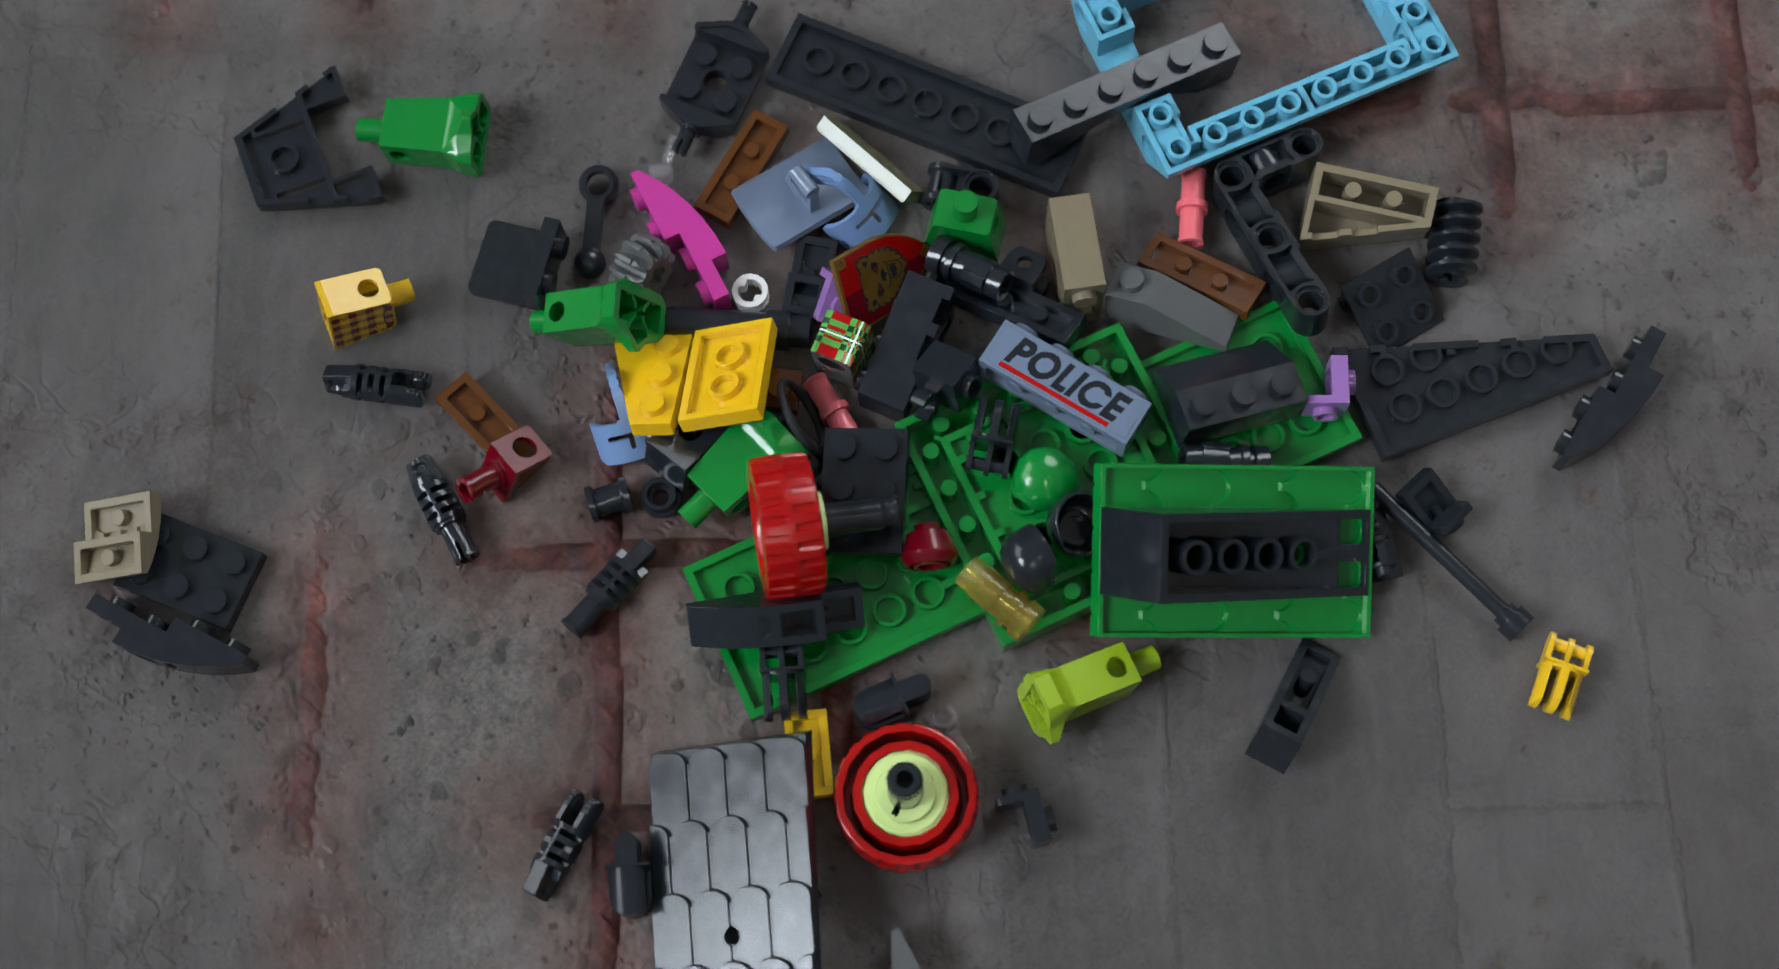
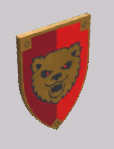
[829,233,930,326]

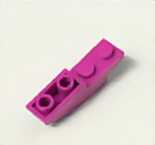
[629,170,733,310]

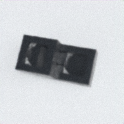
[782,235,840,317]

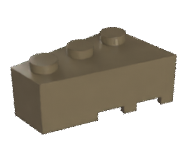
[1296,162,1439,251]

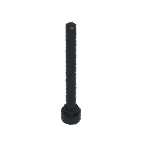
[1374,482,1534,641]

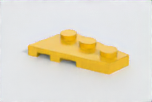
[614,334,693,436]

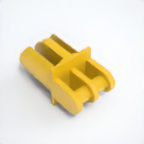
[1527,631,1594,721]

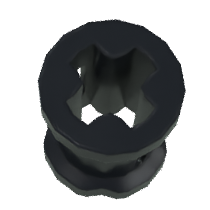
[584,476,635,523]

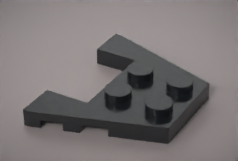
[234,65,386,212]

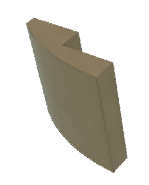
[73,491,162,585]

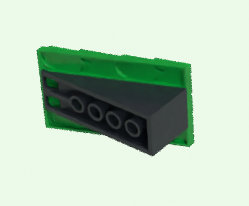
[1090,463,1375,638]

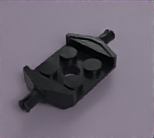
[659,0,770,157]

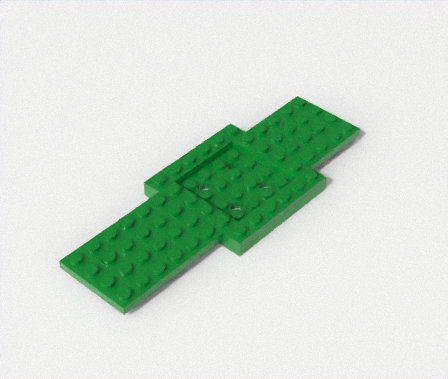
[682,301,1363,723]

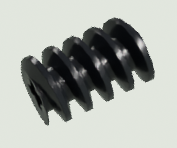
[1424,197,1483,288]

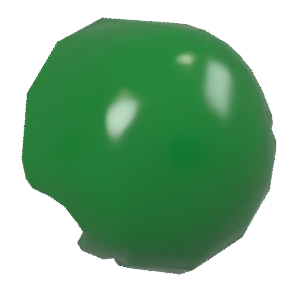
[1009,446,1078,511]

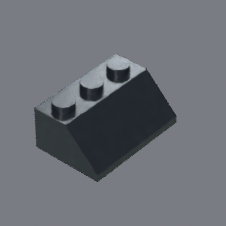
[1151,340,1308,448]

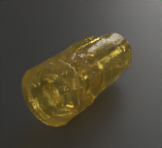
[955,557,1046,642]

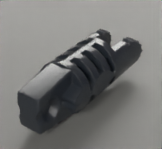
[322,364,433,408]
[523,788,605,902]

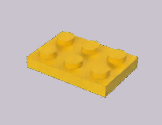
[678,317,778,432]

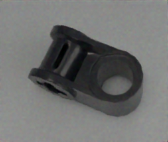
[920,161,1000,211]

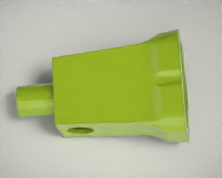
[1017,642,1161,745]

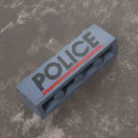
[979,319,1152,458]

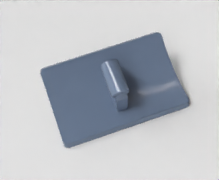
[731,137,868,251]

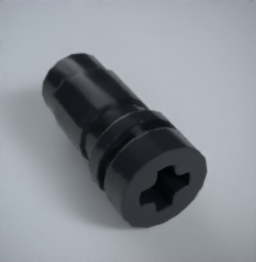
[925,234,1014,301]
[1177,441,1271,465]

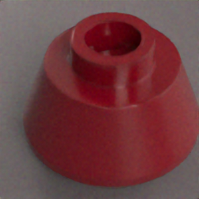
[900,522,959,572]

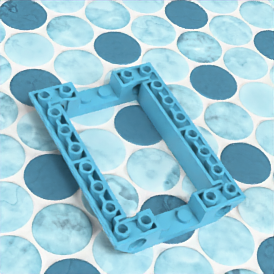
[1071,0,1460,179]

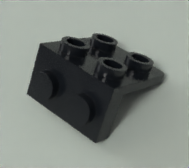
[468,217,569,310]

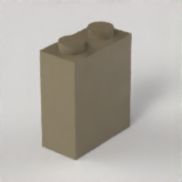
[1045,193,1106,321]

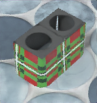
[811,310,874,388]

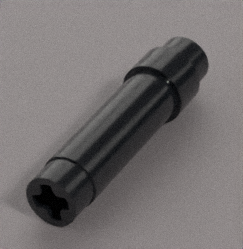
[664,306,813,352]

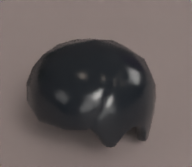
[1045,490,1093,559]
[1000,524,1057,594]

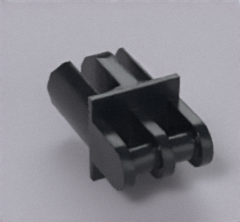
[965,396,1021,480]
[759,644,808,722]
[853,673,931,730]
[604,831,653,920]

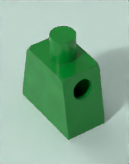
[924,188,1006,262]

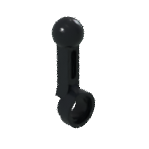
[574,165,620,279]

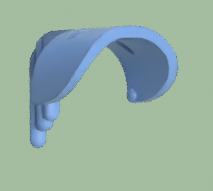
[803,166,898,250]
[589,362,647,466]

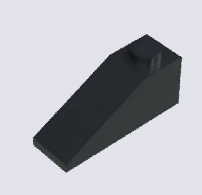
[1245,638,1341,774]

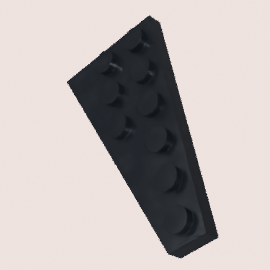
[1330,333,1613,462]

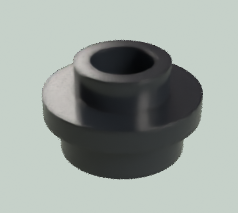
[640,477,682,519]

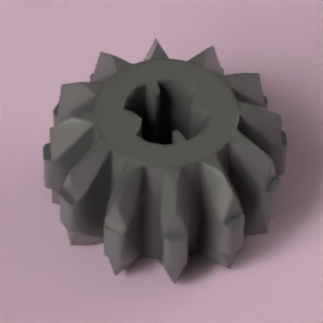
[608,233,675,295]

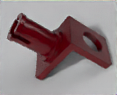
[455,425,552,503]

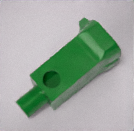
[355,92,491,178]
[529,279,666,352]
[678,409,812,529]

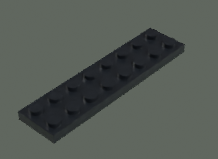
[766,13,1089,198]

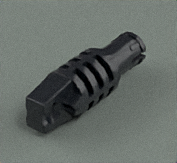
[405,454,480,566]
[561,537,657,639]

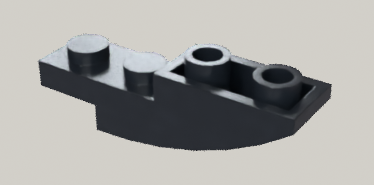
[1552,325,1667,471]
[686,581,865,649]
[86,593,259,675]

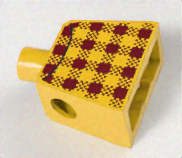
[314,268,416,350]

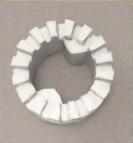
[732,273,770,312]

